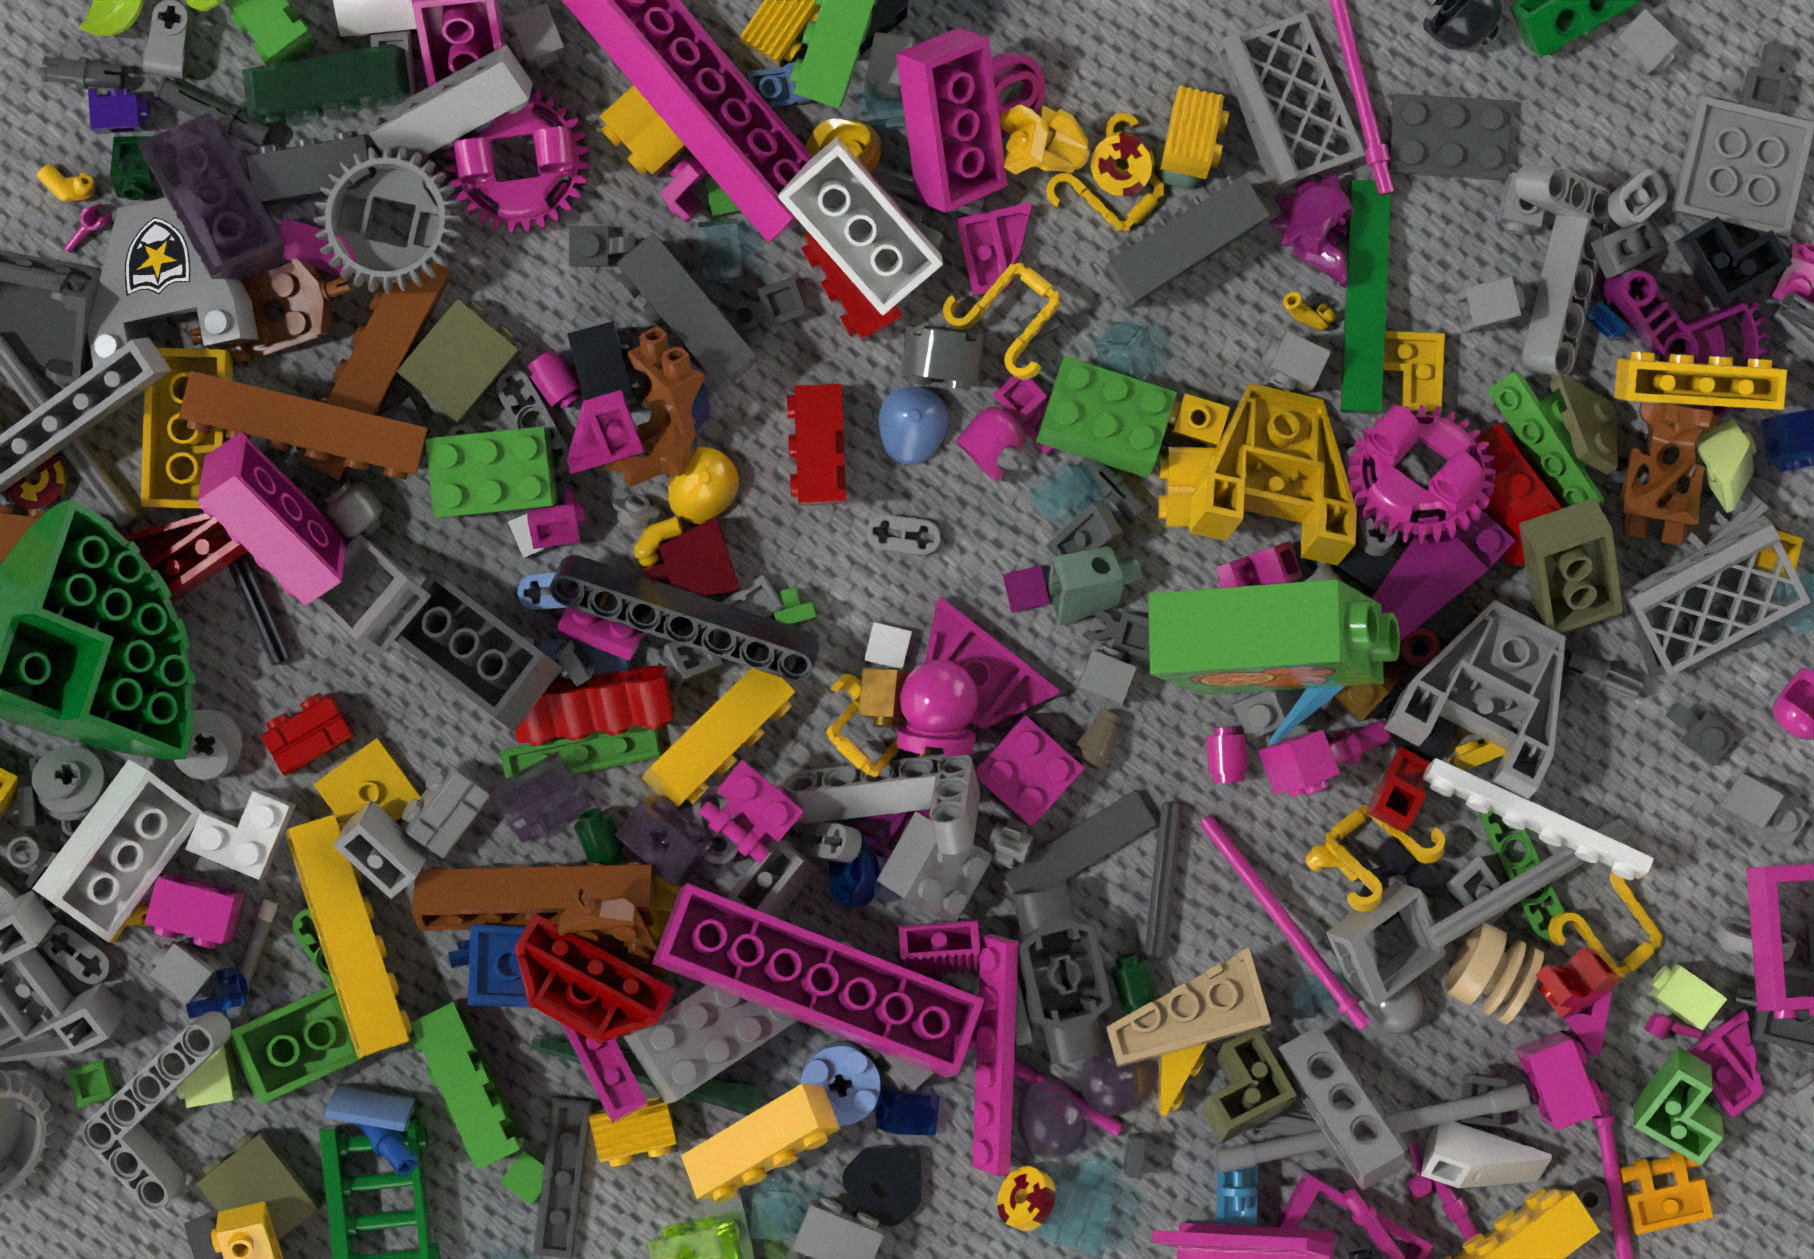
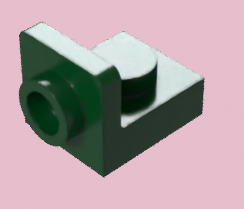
[110,136,157,200]

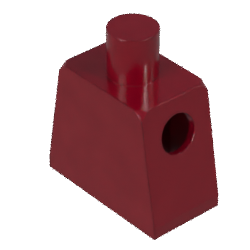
[642,518,740,596]

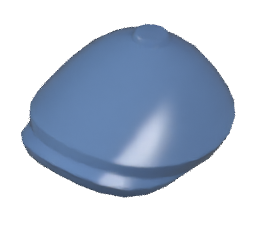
[878,387,948,465]

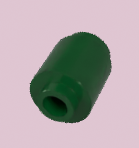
[574,808,624,866]
[1110,952,1158,1014]

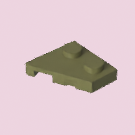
[1550,374,1618,475]

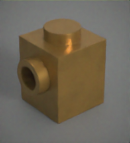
[858,668,910,728]

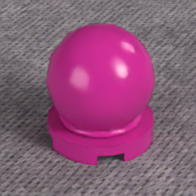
[896,660,979,756]

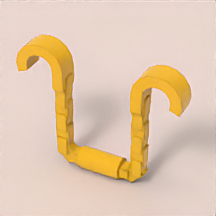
[1046,112,1164,232]
[943,263,1061,380]
[826,674,931,777]
[1325,805,1445,912]
[1548,871,1663,978]

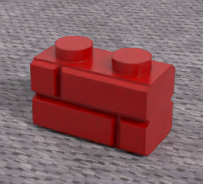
[261,692,357,776]

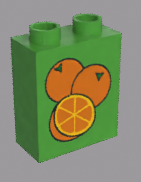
[1149,579,1400,695]

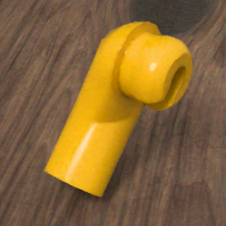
[36,163,95,202]

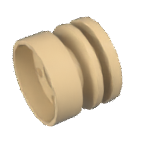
[1444,922,1544,1025]

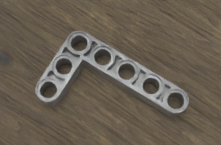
[1515,164,1611,376]
[783,754,980,855]
[82,1011,231,1211]

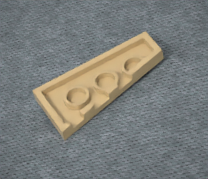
[1106,947,1271,1067]

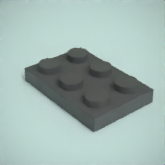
[1388,93,1512,181]
[1625,567,1765,677]

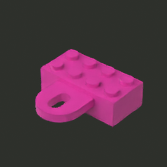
[896,28,1045,213]

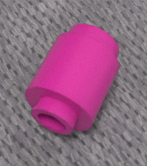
[528,349,582,410]
[1206,726,1248,783]

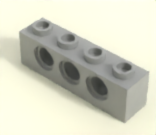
[1277,1025,1407,1191]

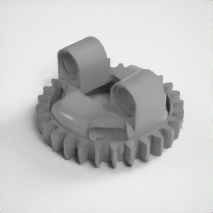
[313,146,462,294]
[0,1069,55,1205]

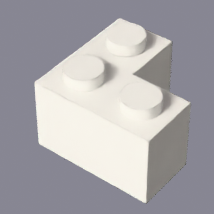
[185,790,296,880]

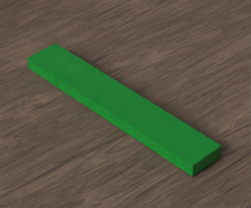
[1340,179,1391,415]

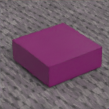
[1002,565,1050,613]

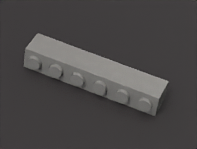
[0,337,171,494]

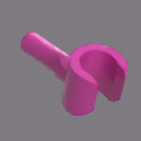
[64,204,112,253]
[1644,1013,1703,1040]
[1406,1141,1432,1199]

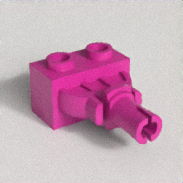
[1258,721,1390,798]

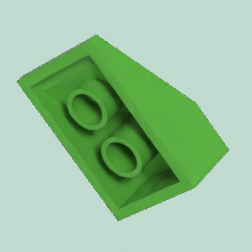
[229,984,367,1104]

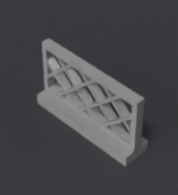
[1215,12,1365,193]
[1622,515,1811,677]

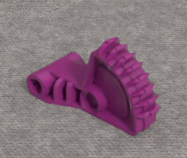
[1602,270,1770,420]

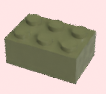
[1519,498,1623,633]

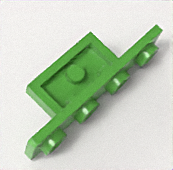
[1488,370,1604,508]

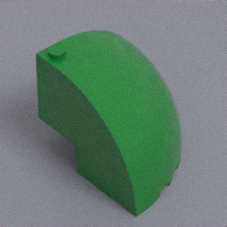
[0,499,196,760]

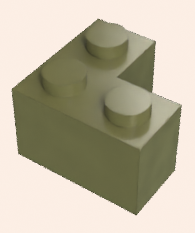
[1202,1029,1297,1144]

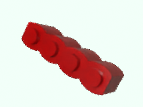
[515,665,675,746]

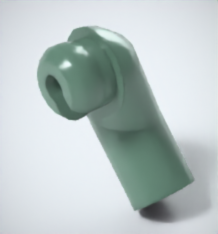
[1151,143,1202,189]

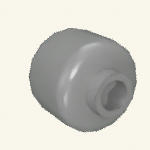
[324,479,383,538]

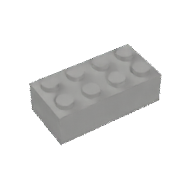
[624,984,798,1104]

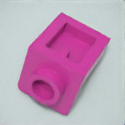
[527,489,586,549]

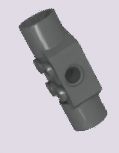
[1011,881,1112,1064]

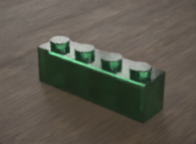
[242,44,411,126]

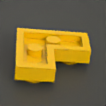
[1383,331,1445,413]

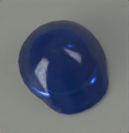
[828,834,882,907]

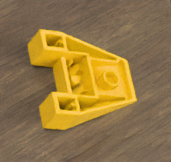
[1189,383,1357,566]

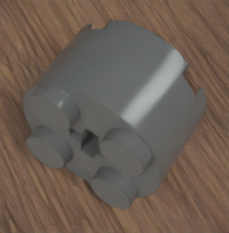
[901,325,985,389]

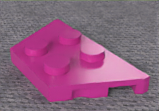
[924,597,1060,730]

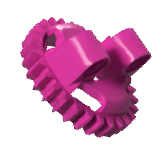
[444,90,591,234]
[1348,405,1496,544]

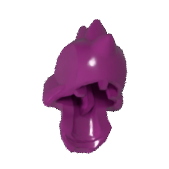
[1269,173,1353,288]

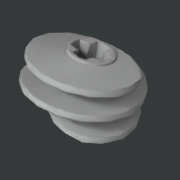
[174,709,245,780]
[32,746,108,821]

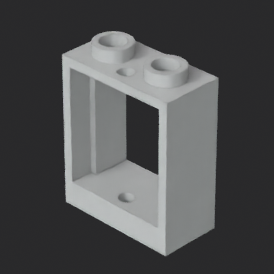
[315,533,431,657]
[1326,882,1447,1006]

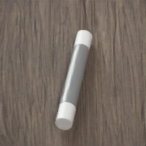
[225,898,279,1016]

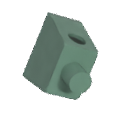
[1047,546,1142,626]

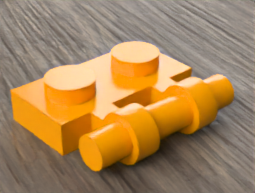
[1620,1151,1714,1235]

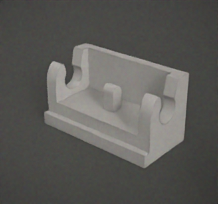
[1683,487,1769,553]

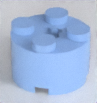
[801,1041,880,1126]

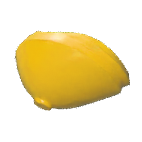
[806,119,882,173]
[668,447,739,524]

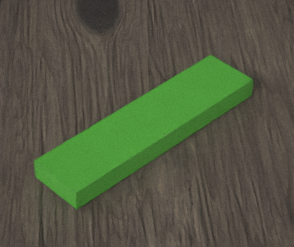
[500,726,662,789]

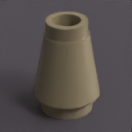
[1073,710,1123,771]

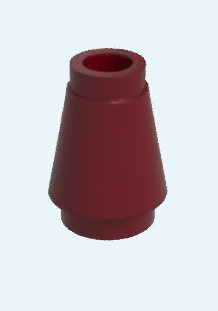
[1400,627,1440,667]

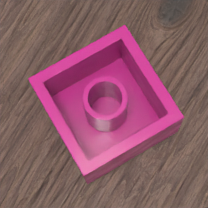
[975,715,1084,827]
[144,873,247,949]
[1515,1031,1603,1131]

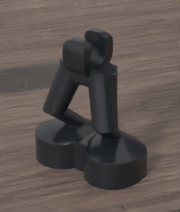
[1359,836,1447,925]

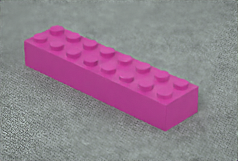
[563,0,813,243]
[652,883,984,1078]

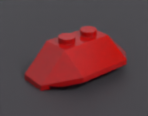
[1477,422,1565,566]
[515,913,675,1044]

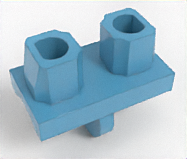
[1216,1164,1258,1225]

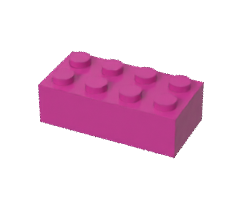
[197,432,347,606]

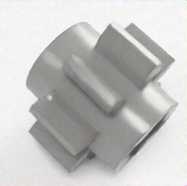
[987,817,1035,869]

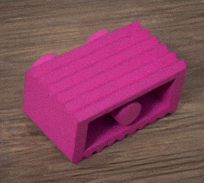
[899,920,980,976]

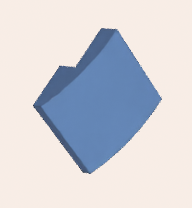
[324,1084,418,1131]

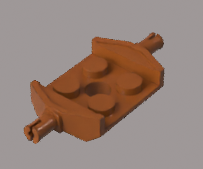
[189,258,354,362]
[558,886,665,980]

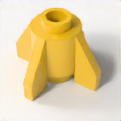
[1033,105,1090,174]

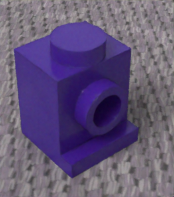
[88,89,151,134]

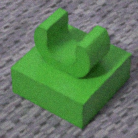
[774,587,817,626]

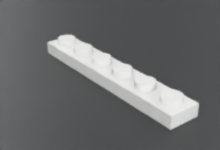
[1422,758,1654,880]

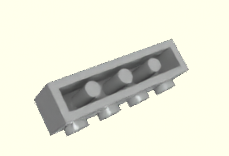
[369,45,533,163]

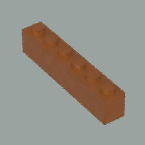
[296,263,453,482]
[179,371,427,480]
[412,862,657,931]

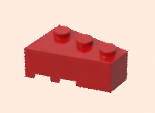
[787,384,846,506]
[122,513,248,602]

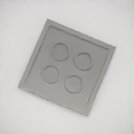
[1671,95,1814,239]

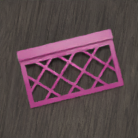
[1152,1223,1335,1259]

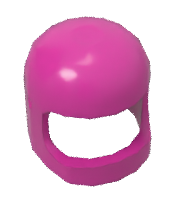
[955,407,1026,483]
[1772,668,1814,740]

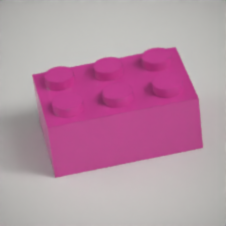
[412,0,506,87]

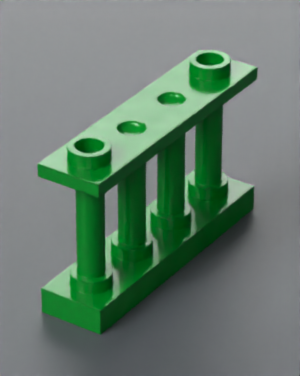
[319,1116,441,1259]

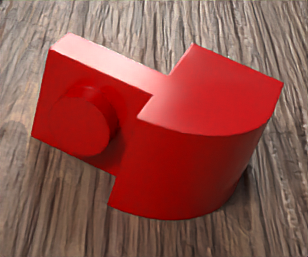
[1366,746,1431,832]
[1535,947,1621,1018]

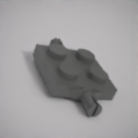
[1732,965,1814,1053]

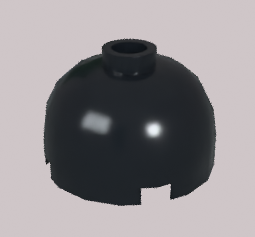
[1423,0,1502,51]

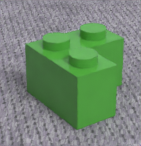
[1633,1046,1724,1165]

